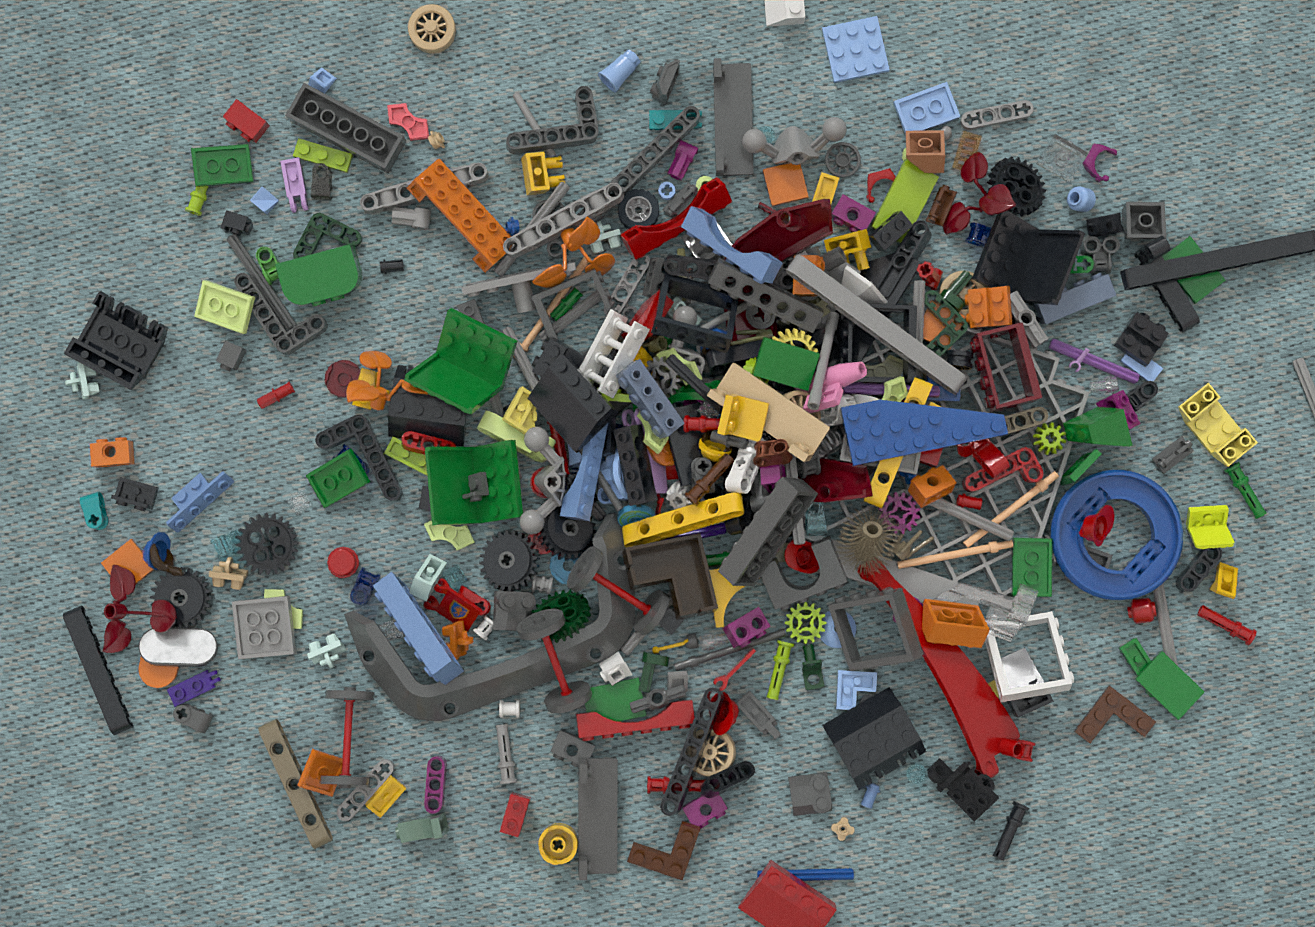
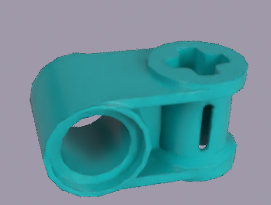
[80,492,108,530]

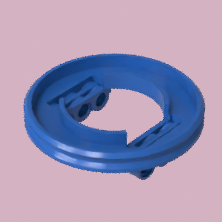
[1051,470,1183,600]

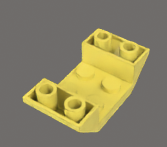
[1178,383,1258,467]

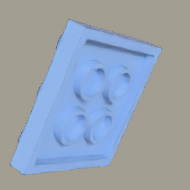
[822,16,890,83]

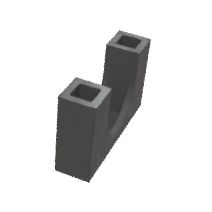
[761,536,848,610]

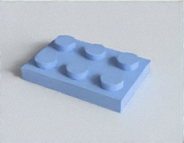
[893,82,960,135]

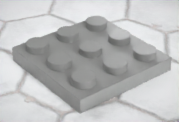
[232,595,296,659]

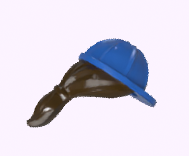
[142,532,184,576]

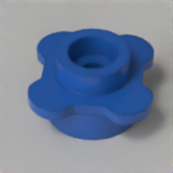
[505,217,519,237]

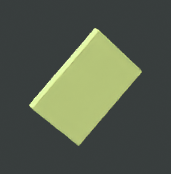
[194,280,255,334]

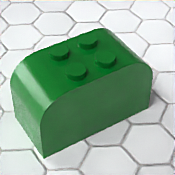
[275,244,362,306]

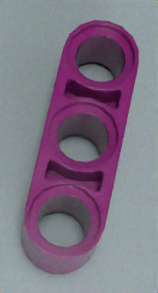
[424,755,447,814]

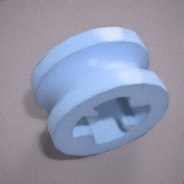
[658,182,675,200]

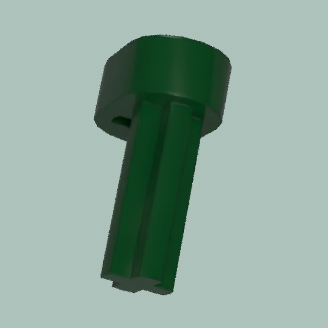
[940,270,973,313]
[639,652,670,693]

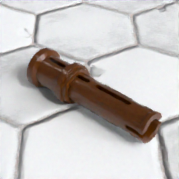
[684,453,734,506]

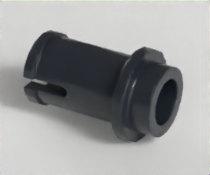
[380,259,404,275]

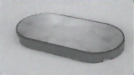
[139,627,218,667]

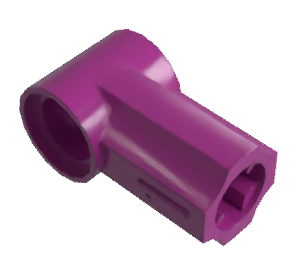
[667,140,699,181]

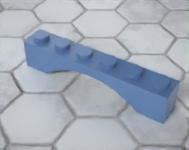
[681,206,783,284]
[560,423,608,521]

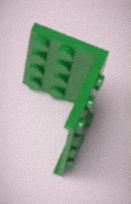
[404,308,518,414]
[425,440,523,526]

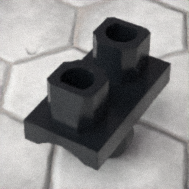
[1086,212,1124,237]

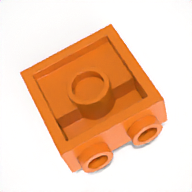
[965,286,1012,328]

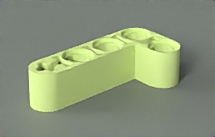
[477,411,556,463]

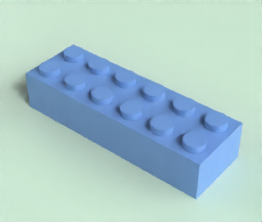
[373,572,464,685]

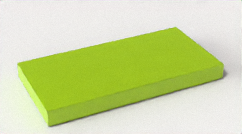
[870,159,939,244]

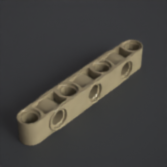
[258,719,333,849]

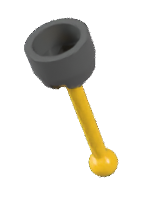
[652,633,699,654]

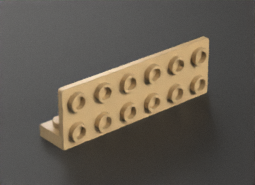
[707,363,830,462]

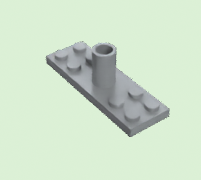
[461,260,576,313]

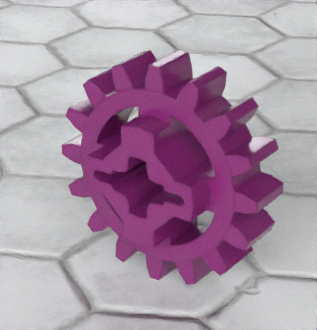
[878,492,920,534]

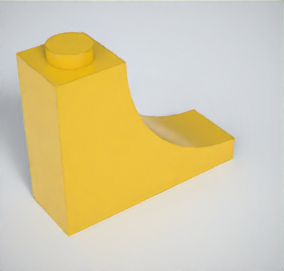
[709,569,760,628]

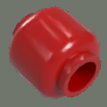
[1127,597,1157,624]

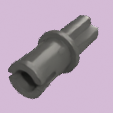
[710,430,749,449]

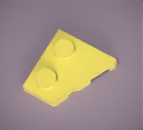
[502,386,537,434]

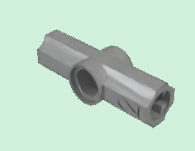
[1010,291,1048,348]

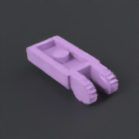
[281,157,308,213]

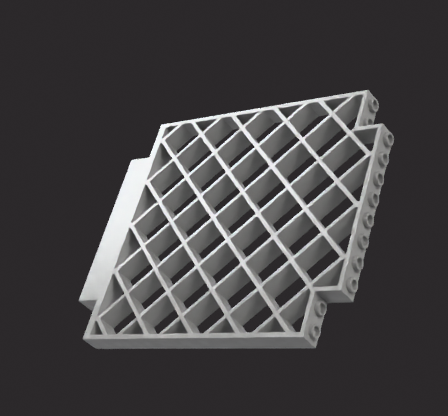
[803,309,1089,611]

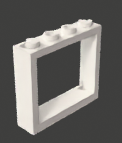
[985,611,1074,702]

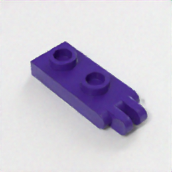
[167,670,221,707]

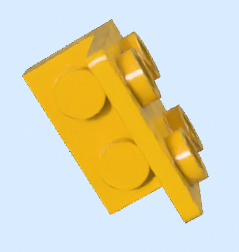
[717,394,769,441]

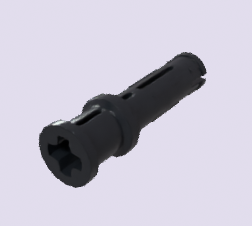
[992,801,1030,861]

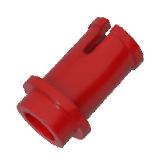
[956,493,982,510]

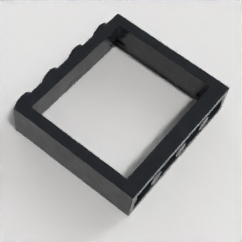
[651,272,739,353]
[840,304,917,384]

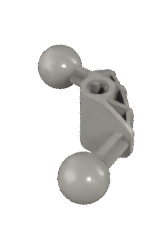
[742,117,847,165]
[668,306,724,383]
[520,427,566,534]

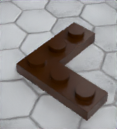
[1074,685,1156,744]
[627,821,700,880]

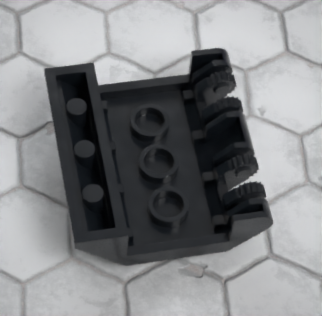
[64,291,168,390]
[388,365,467,447]
[822,687,927,790]

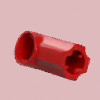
[917,261,943,290]

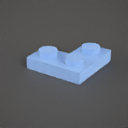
[836,670,877,710]

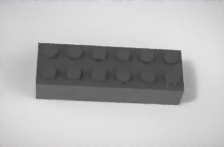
[285,83,407,174]
[718,477,818,586]

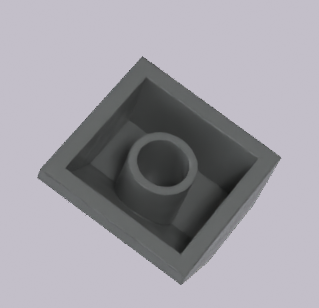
[1122,202,1166,239]

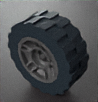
[618,189,659,229]

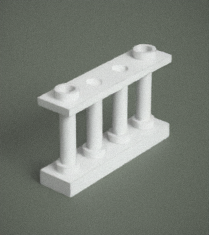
[579,309,650,398]

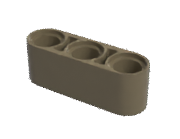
[999,407,1048,437]

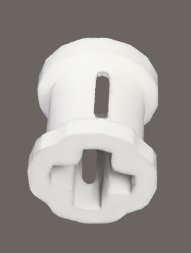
[473,615,493,641]
[499,700,520,718]

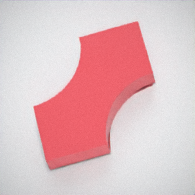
[387,103,429,141]

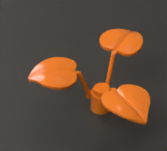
[532,217,615,288]
[346,351,428,410]

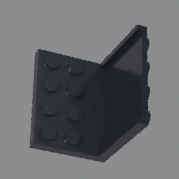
[972,211,1085,305]

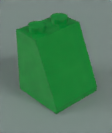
[1063,407,1132,447]

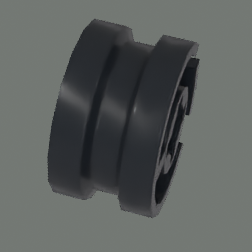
[946,350,974,370]

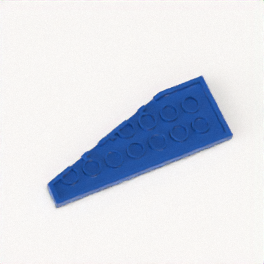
[840,400,1008,466]

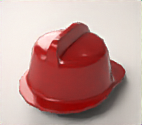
[1079,505,1115,547]
[784,540,820,574]
[709,692,739,736]

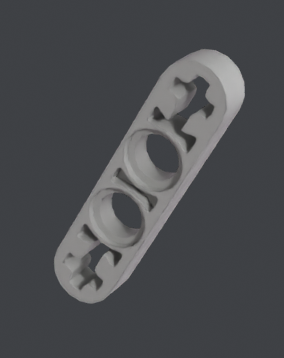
[960,100,1034,130]
[604,254,650,317]
[337,759,395,821]

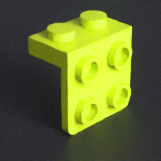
[1186,505,1234,549]

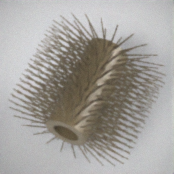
[835,505,900,577]

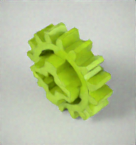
[784,602,827,644]

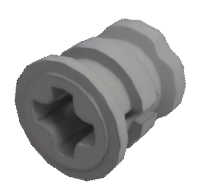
[531,575,553,594]

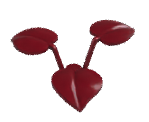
[943,152,1016,235]
[102,565,176,653]

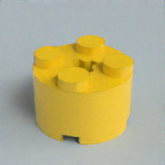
[538,823,578,865]

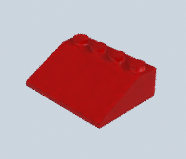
[738,860,837,927]

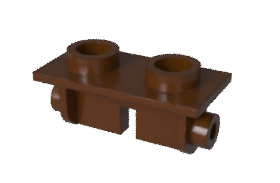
[926,185,957,227]

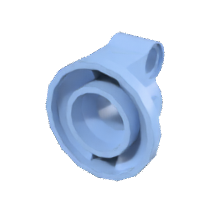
[597,448,628,504]

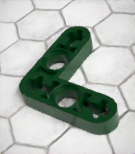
[293,213,362,259]
[924,290,968,357]

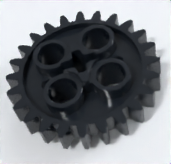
[987,156,1046,217]
[234,513,299,576]

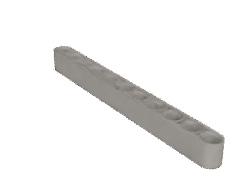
[786,254,967,395]

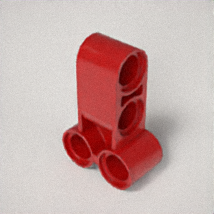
[956,438,1010,478]

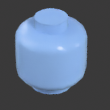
[1067,186,1096,212]

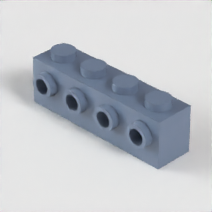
[1033,272,1116,324]
[615,359,684,439]

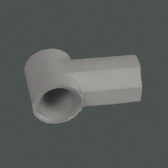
[392,207,431,230]

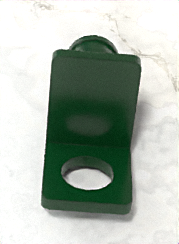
[802,644,824,691]

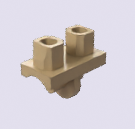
[209,557,248,590]

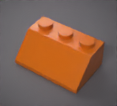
[922,599,990,648]

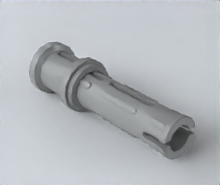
[496,724,517,784]

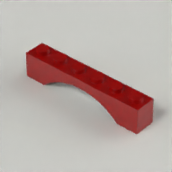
[620,177,732,260]
[575,699,695,741]

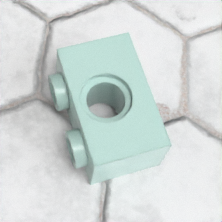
[409,554,447,601]

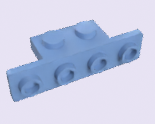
[166,471,234,533]

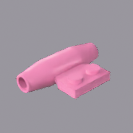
[794,362,867,413]

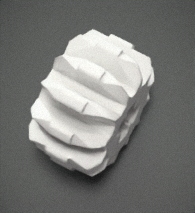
[666,481,692,510]

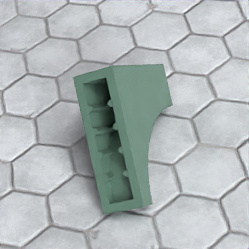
[395,812,449,843]

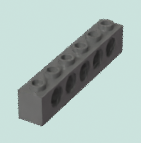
[708,258,824,333]

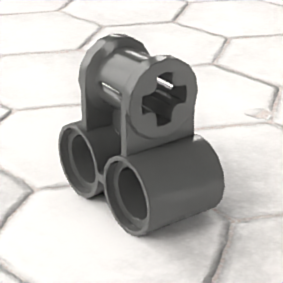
[1080,236,1120,274]

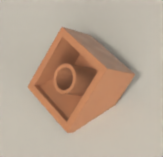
[906,130,945,173]

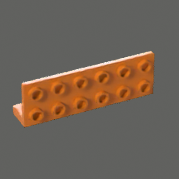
[407,159,513,273]

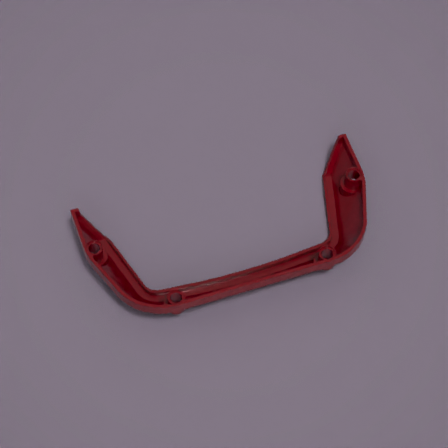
[724,199,873,502]

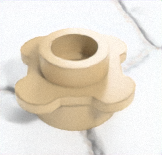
[428,131,445,149]
[831,817,855,841]

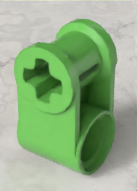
[256,247,280,285]

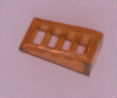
[952,131,982,170]

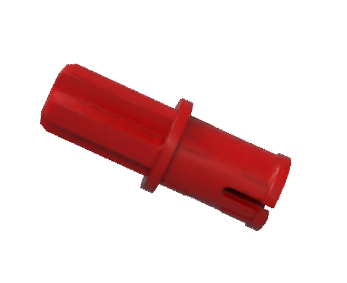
[257,381,295,409]

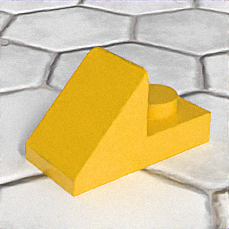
[1209,562,1238,599]

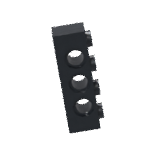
[614,424,658,506]

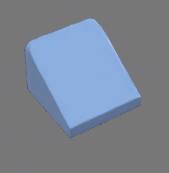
[308,68,337,94]

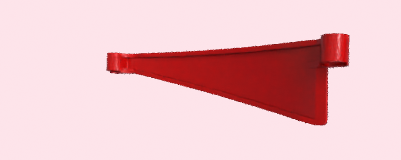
[857,558,1020,779]

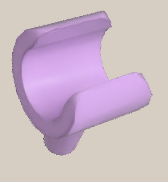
[1069,348,1090,372]

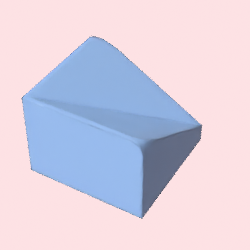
[250,186,279,215]

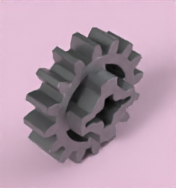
[645,356,683,398]

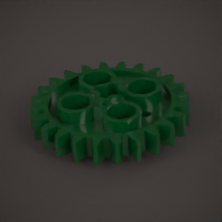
[532,589,591,643]

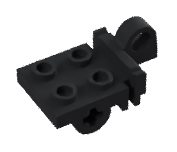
[927,758,999,822]

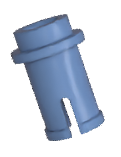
[861,783,880,809]

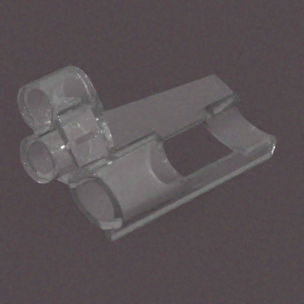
[933,583,1039,642]

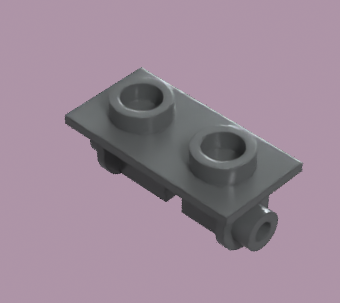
[662,182,698,218]
[1152,436,1194,474]

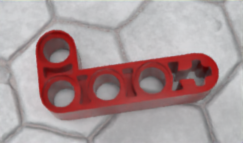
[962,447,1043,492]

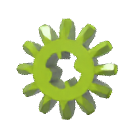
[1032,422,1066,455]

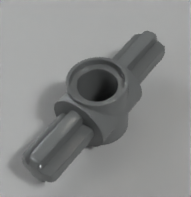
[630,685,686,713]

